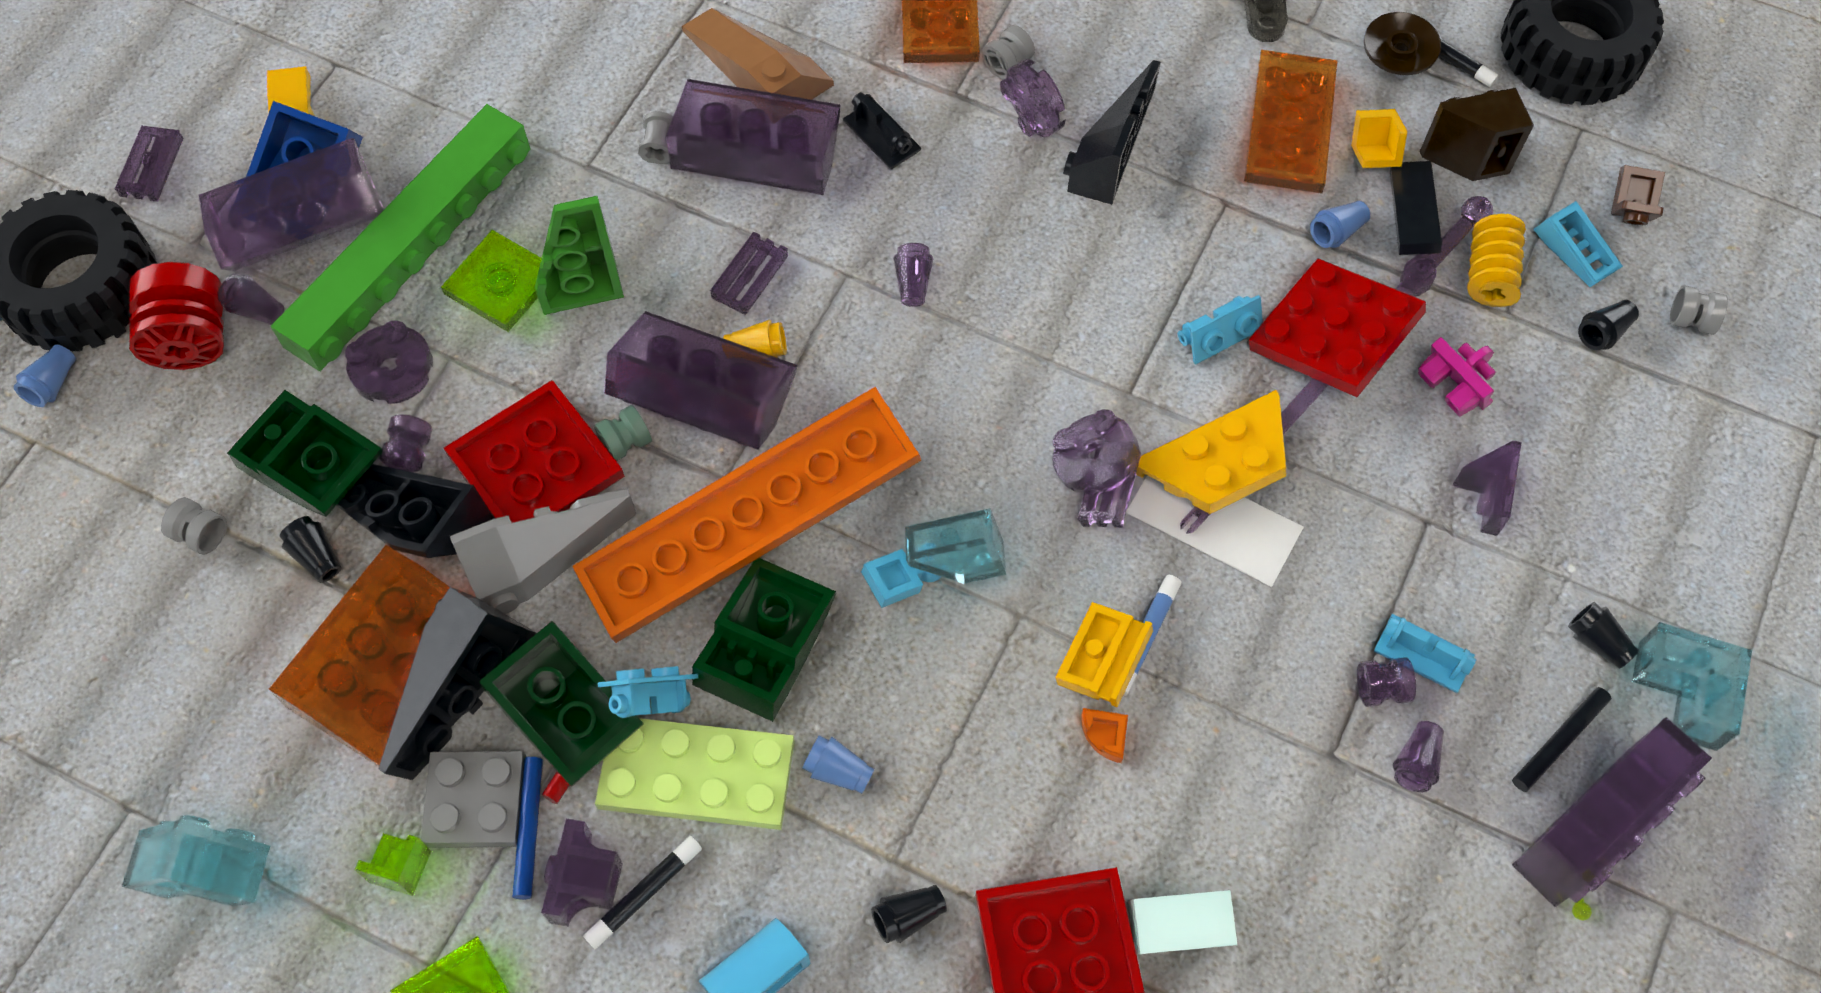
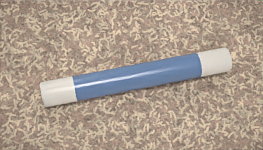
[1124,575,1182,696]

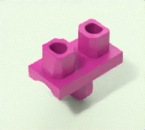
[1418,337,1496,417]

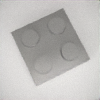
[420,751,526,848]

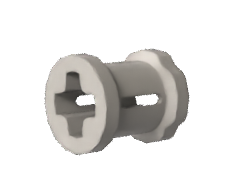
[638,111,678,164]

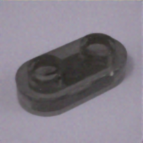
[1244,0,1288,42]

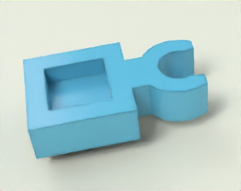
[861,545,946,608]

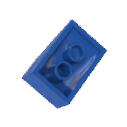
[233,101,363,243]

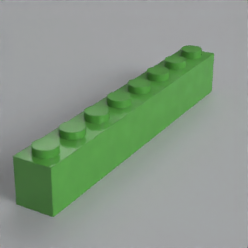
[270,104,531,372]

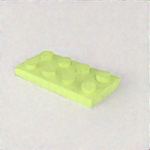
[595,718,795,830]

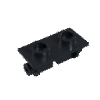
[843,92,921,170]

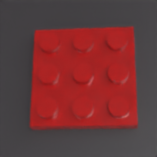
[1249,258,1426,397]
[444,380,625,523]
[975,867,1145,993]

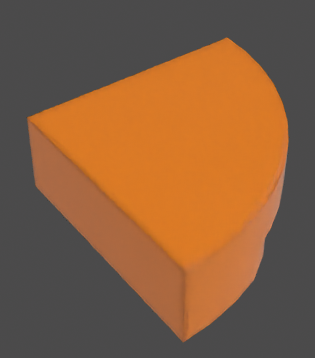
[1081,708,1128,763]

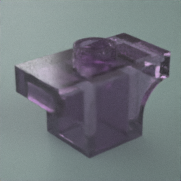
[541,818,623,927]

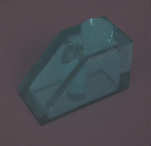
[905,508,1006,584]

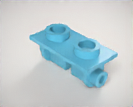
[1177,295,1263,364]
[1374,614,1476,693]
[598,666,698,718]

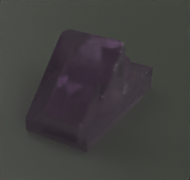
[1453,441,1522,536]

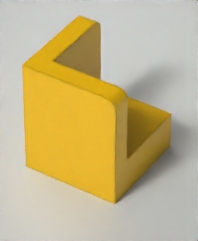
[1351,109,1407,168]

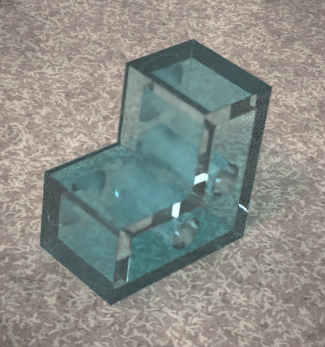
[1632,622,1752,751]
[122,815,270,907]

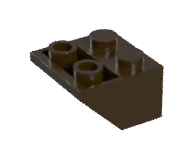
[1419,88,1534,181]

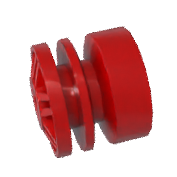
[129,262,224,370]

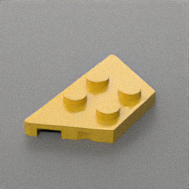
[1132,390,1286,514]

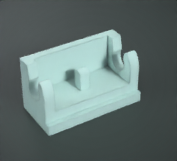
[1127,890,1237,954]

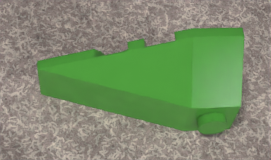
[535,196,624,315]

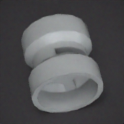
[982,25,1035,79]
[1670,285,1728,335]
[161,497,227,555]

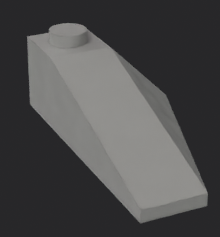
[450,488,636,614]

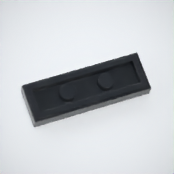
[1390,161,1442,255]

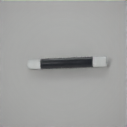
[1439,39,1499,88]
[582,836,702,950]

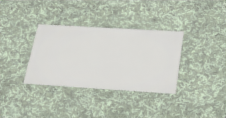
[1125,475,1304,587]

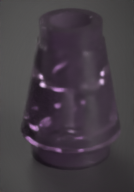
[893,243,934,307]
[218,274,284,325]
[1393,721,1444,793]

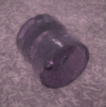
[379,414,432,472]
[1357,657,1416,707]

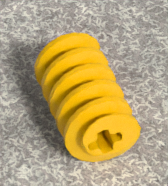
[1467,213,1526,307]

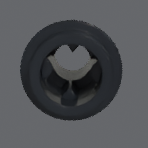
[1578,300,1639,350]
[280,516,342,583]
[1568,602,1639,669]
[871,885,947,943]

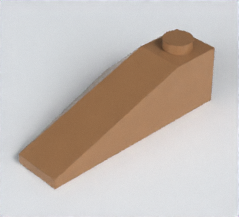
[682,8,834,124]

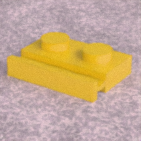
[1055,602,1153,707]

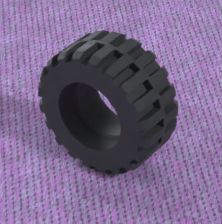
[1500,0,1664,105]
[0,190,157,352]

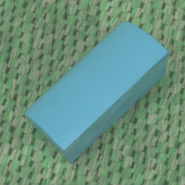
[699,918,811,993]

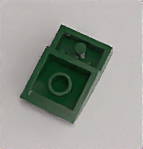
[227,390,383,517]
[692,558,836,722]

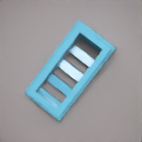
[1533,201,1623,287]

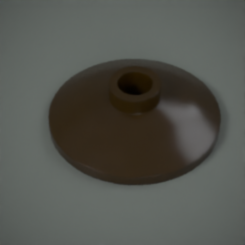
[1364,12,1441,75]

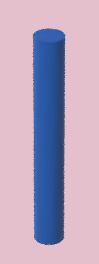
[512,757,543,900]

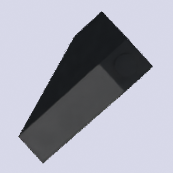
[1063,60,1161,205]
[336,464,495,558]
[378,586,537,780]

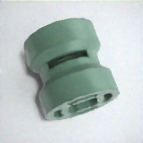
[594,405,652,461]

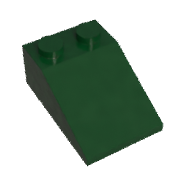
[479,621,644,787]

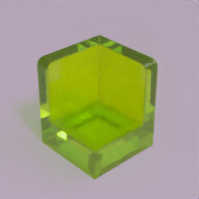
[354,833,431,896]

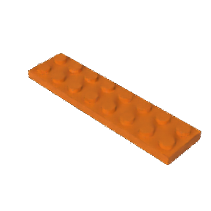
[572,387,921,643]

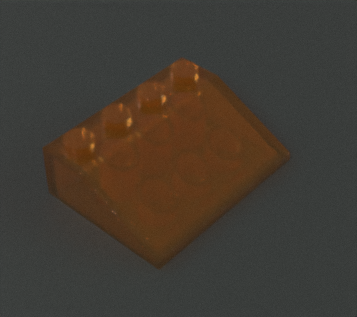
[269,545,450,767]

